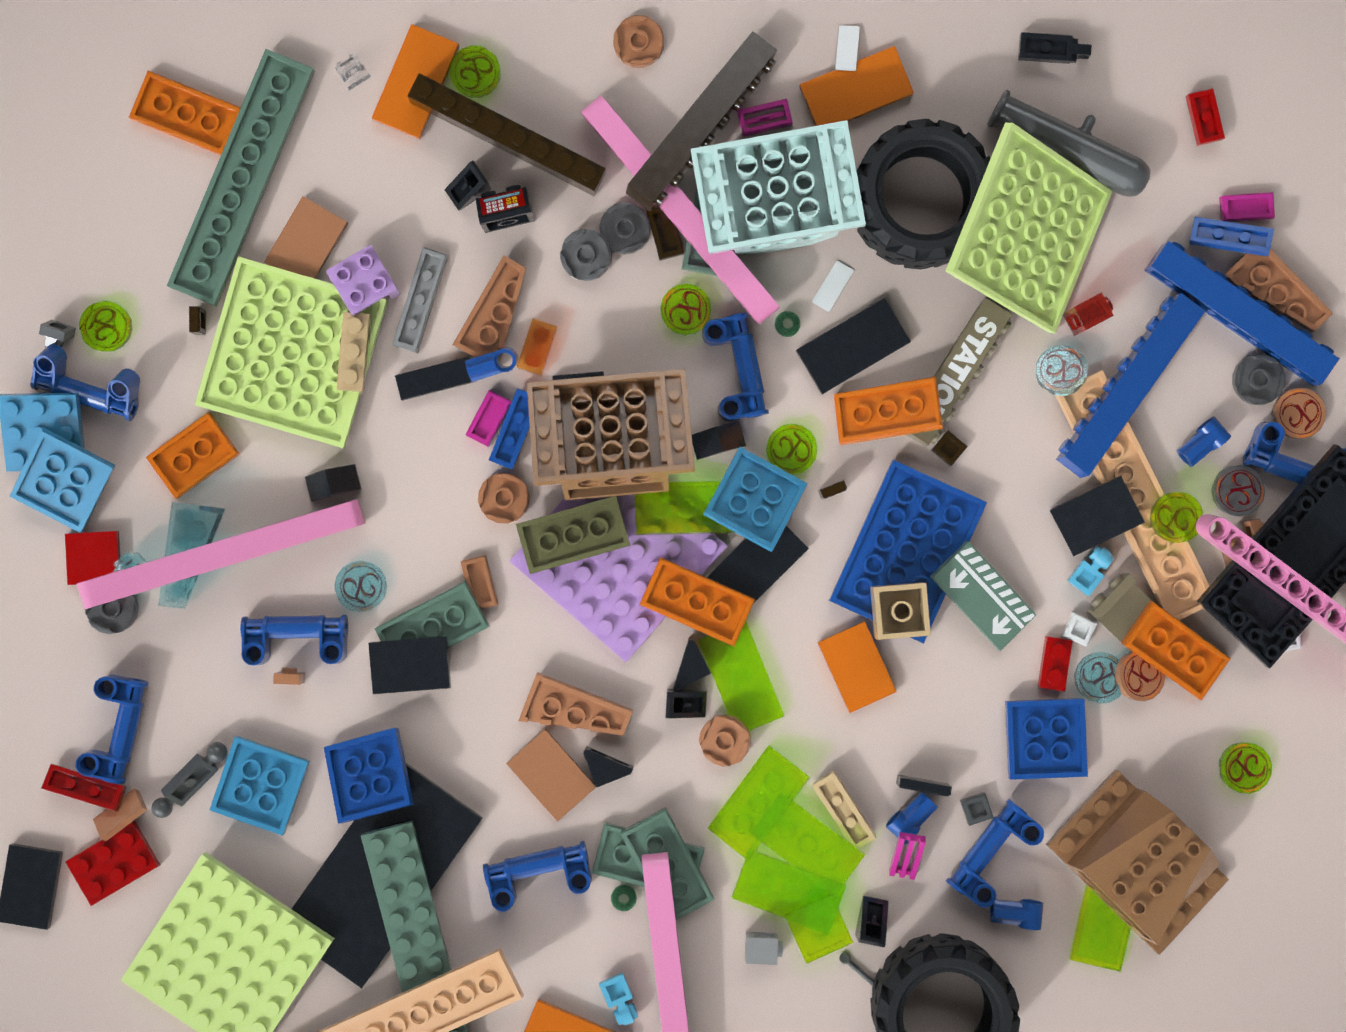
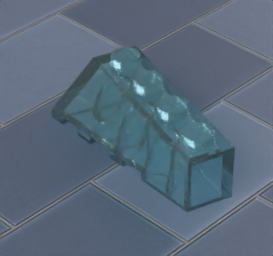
[158,502,225,609]

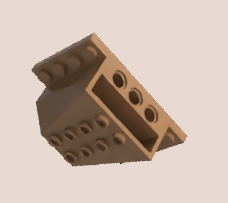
[527,369,695,500]
[1045,770,1229,955]

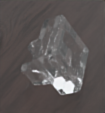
[335,54,371,91]

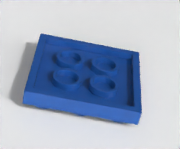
[1005,698,1088,780]
[324,728,414,824]

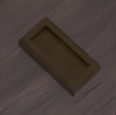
[647,207,684,261]

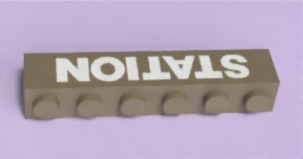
[907,298,1012,447]

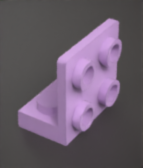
[326,244,400,315]

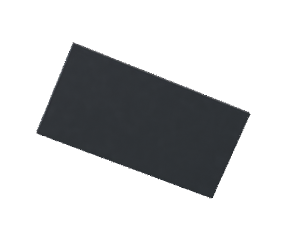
[1197,444,1346,669]
[292,763,483,989]

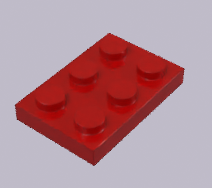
[65,821,161,906]

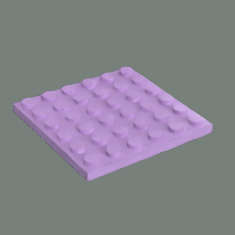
[510,492,727,662]

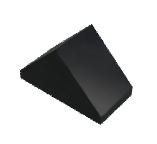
[444,160,492,211]
[692,421,746,460]
[305,464,362,502]
[673,638,711,690]
[665,689,707,719]
[583,746,634,787]
[855,896,888,948]

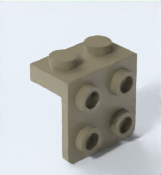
[1087,573,1152,642]

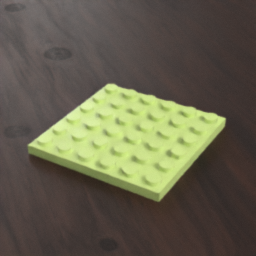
[945,123,1113,334]
[195,257,388,449]
[121,852,335,1032]

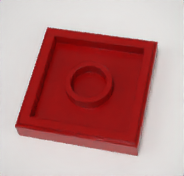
[65,531,121,585]

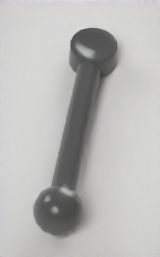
[839,953,874,985]

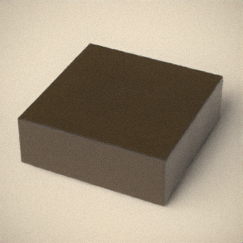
[189,306,206,335]
[930,430,968,467]
[818,480,847,499]

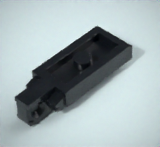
[1018,32,1092,64]

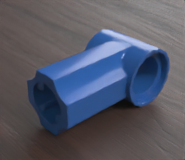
[465,347,519,382]
[1176,416,1231,467]
[886,792,938,845]
[990,899,1043,930]

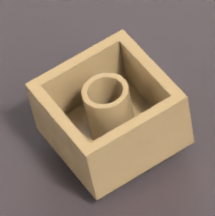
[870,582,931,640]

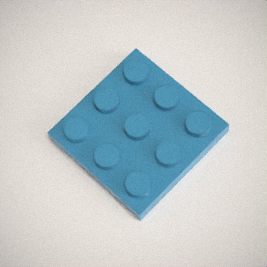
[0,393,85,472]
[9,428,116,533]
[703,447,808,552]
[209,736,310,836]

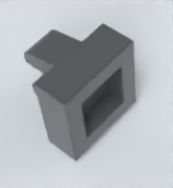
[39,320,76,347]

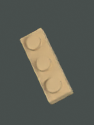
[336,312,371,392]
[812,770,876,851]

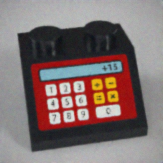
[476,185,535,233]

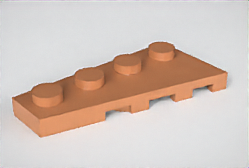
[1224,249,1333,332]
[452,255,526,361]
[518,672,633,736]

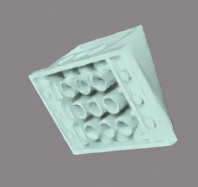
[691,120,866,254]

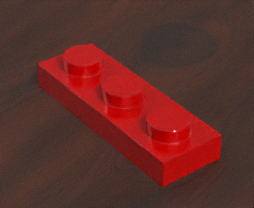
[41,764,126,812]

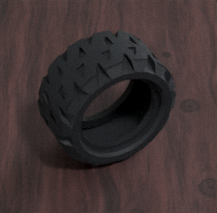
[856,119,991,270]
[870,933,1020,1032]

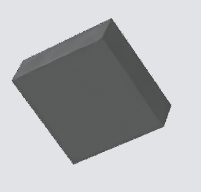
[960,792,994,826]

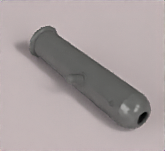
[987,90,1151,197]

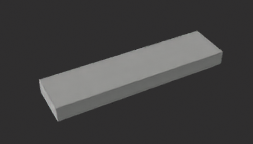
[392,247,448,353]

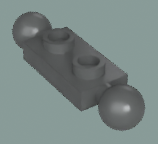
[151,742,228,818]

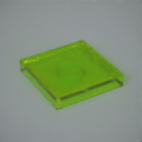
[784,894,854,964]

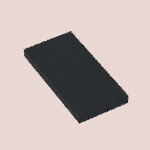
[796,298,911,395]
[707,526,809,604]

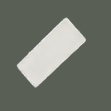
[835,25,860,71]
[812,261,854,312]

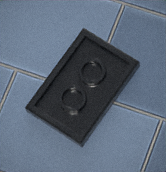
[1050,476,1145,557]
[368,636,451,694]
[0,843,63,930]

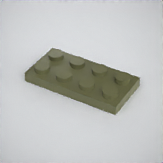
[516,496,631,574]

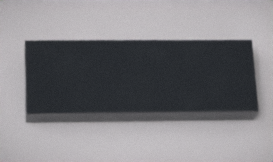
[395,356,477,401]

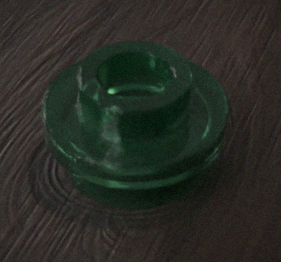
[774,311,800,337]
[611,885,637,911]

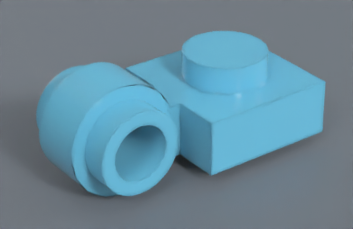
[1067,545,1114,596]
[599,972,639,1026]

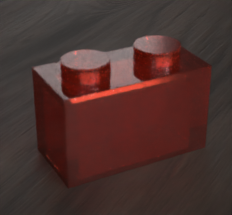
[1063,292,1114,336]

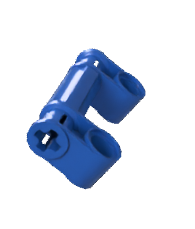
[702,312,769,421]
[30,344,140,421]
[1242,422,1346,484]
[240,615,349,666]
[76,674,149,784]
[946,799,1044,908]
[483,841,592,912]

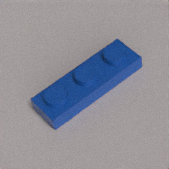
[1189,217,1274,257]
[489,388,530,470]

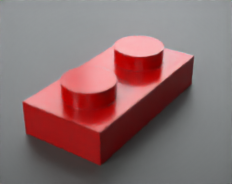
[1186,88,1225,146]
[1037,636,1073,692]

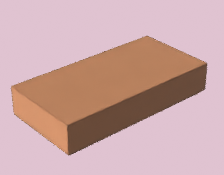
[460,555,499,609]
[93,788,147,841]

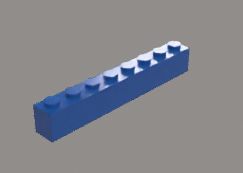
[1144,241,1340,386]
[1056,293,1205,478]

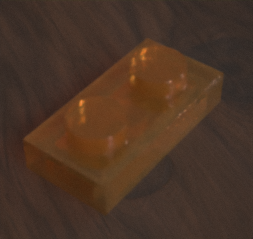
[517,318,558,376]

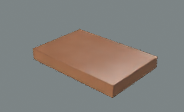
[264,196,348,279]
[506,729,596,822]

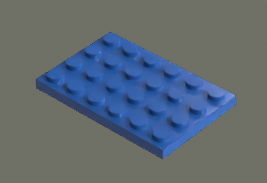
[829,460,987,644]

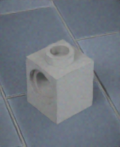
[745,932,783,965]

